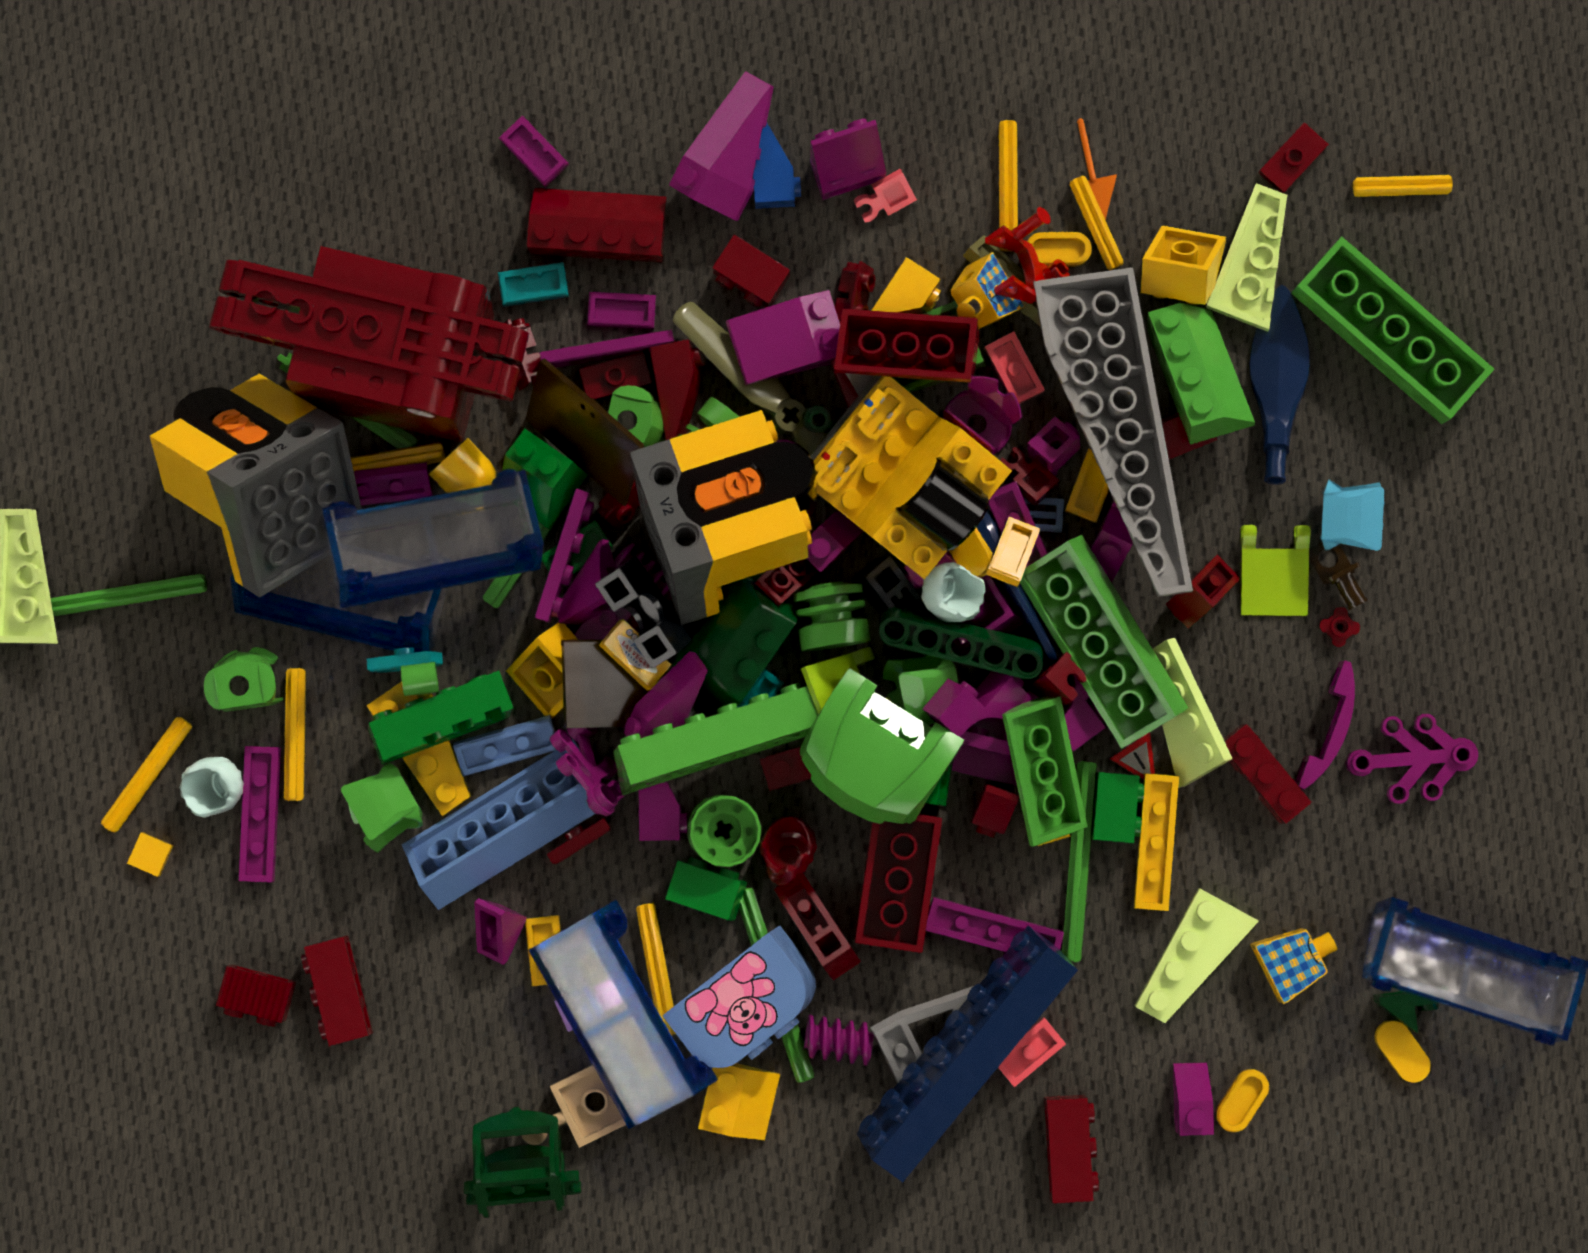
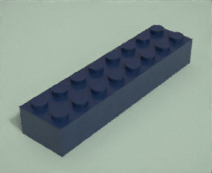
[856,925,1078,1182]

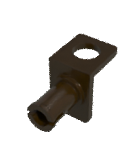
[1309,542,1368,610]

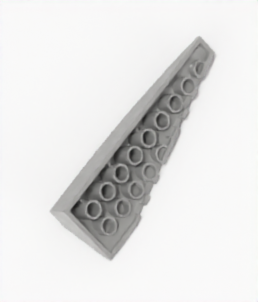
[1033,267,1193,597]

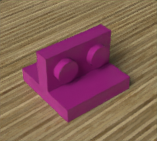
[951,717,1017,786]

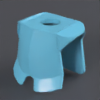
[1320,479,1384,551]

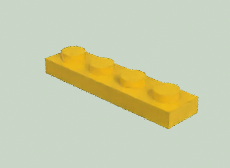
[1134,773,1179,911]

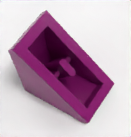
[474,898,527,965]

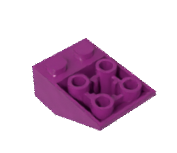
[810,119,886,200]

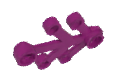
[1346,714,1478,804]
[550,728,625,816]

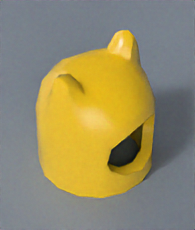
[429,438,499,510]

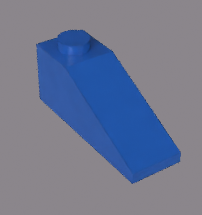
[753,123,801,209]

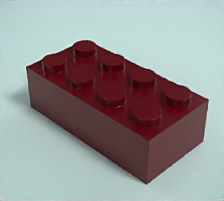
[854,814,942,953]

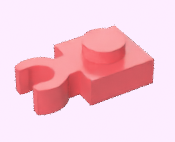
[854,169,917,222]

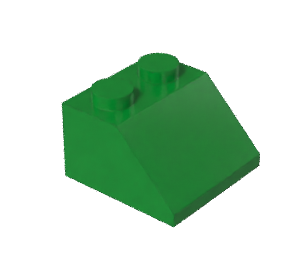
[498,428,588,529]

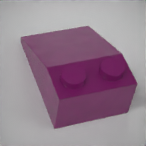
[726,290,840,385]

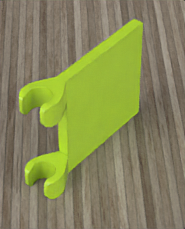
[1240,525,1311,616]
[801,647,892,714]

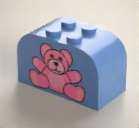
[662,926,816,1068]

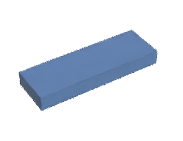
[453,715,556,776]

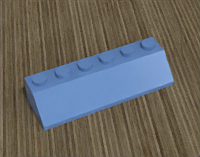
[402,740,596,910]

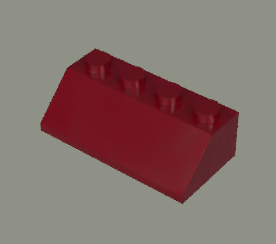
[527,188,667,263]
[834,309,979,383]

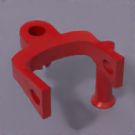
[985,207,1070,304]

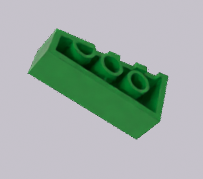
[368,670,514,765]

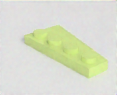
[1206,183,1287,332]
[0,509,58,644]
[1153,638,1233,788]
[1135,888,1259,1023]

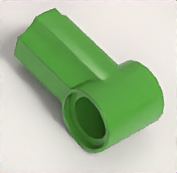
[401,662,439,698]

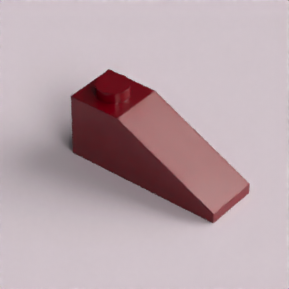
[650,339,705,440]
[774,873,861,981]

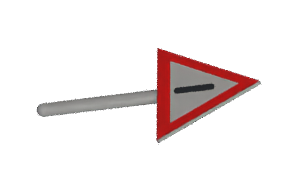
[1109,732,1155,780]

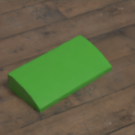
[1002,695,1088,847]

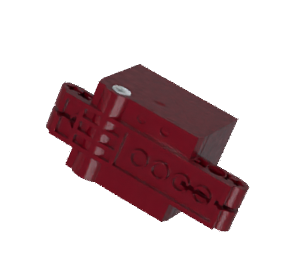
[209,246,529,443]

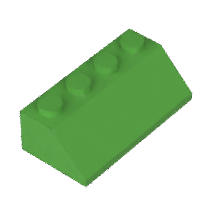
[1147,303,1255,445]

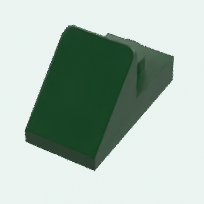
[1373,986,1448,1033]

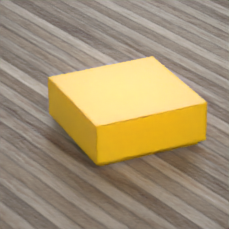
[127,832,174,877]

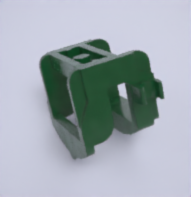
[464,1107,581,1218]

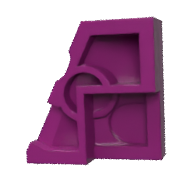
[558,539,615,625]

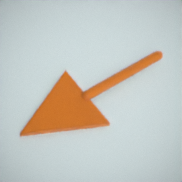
[1069,118,1117,219]

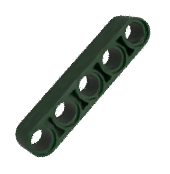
[879,607,1043,679]

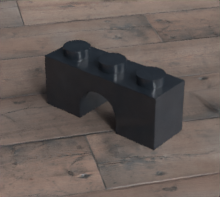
[595,556,692,669]

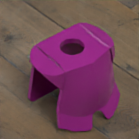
[943,376,1022,455]

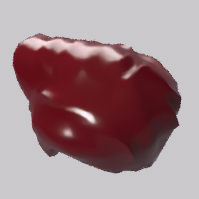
[760,816,817,886]

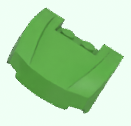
[800,668,964,824]

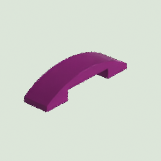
[1295,660,1355,789]

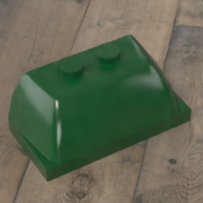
[664,574,798,711]

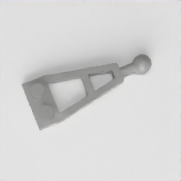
[870,986,973,1083]

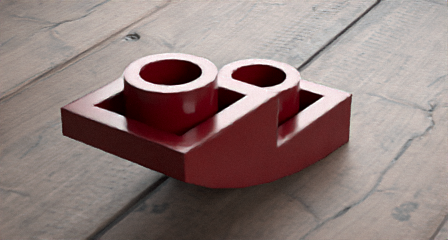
[755,559,818,607]

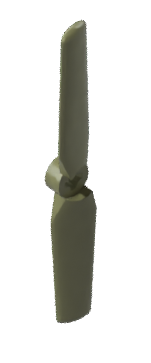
[673,302,827,460]

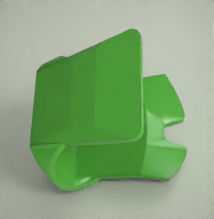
[608,385,665,447]
[204,647,284,712]
[883,655,959,725]
[341,763,423,853]

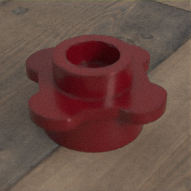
[1319,607,1360,647]

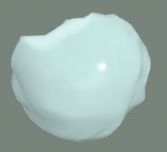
[921,562,986,623]
[179,757,244,818]

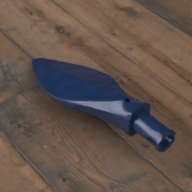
[1249,285,1310,485]
[965,495,1058,661]

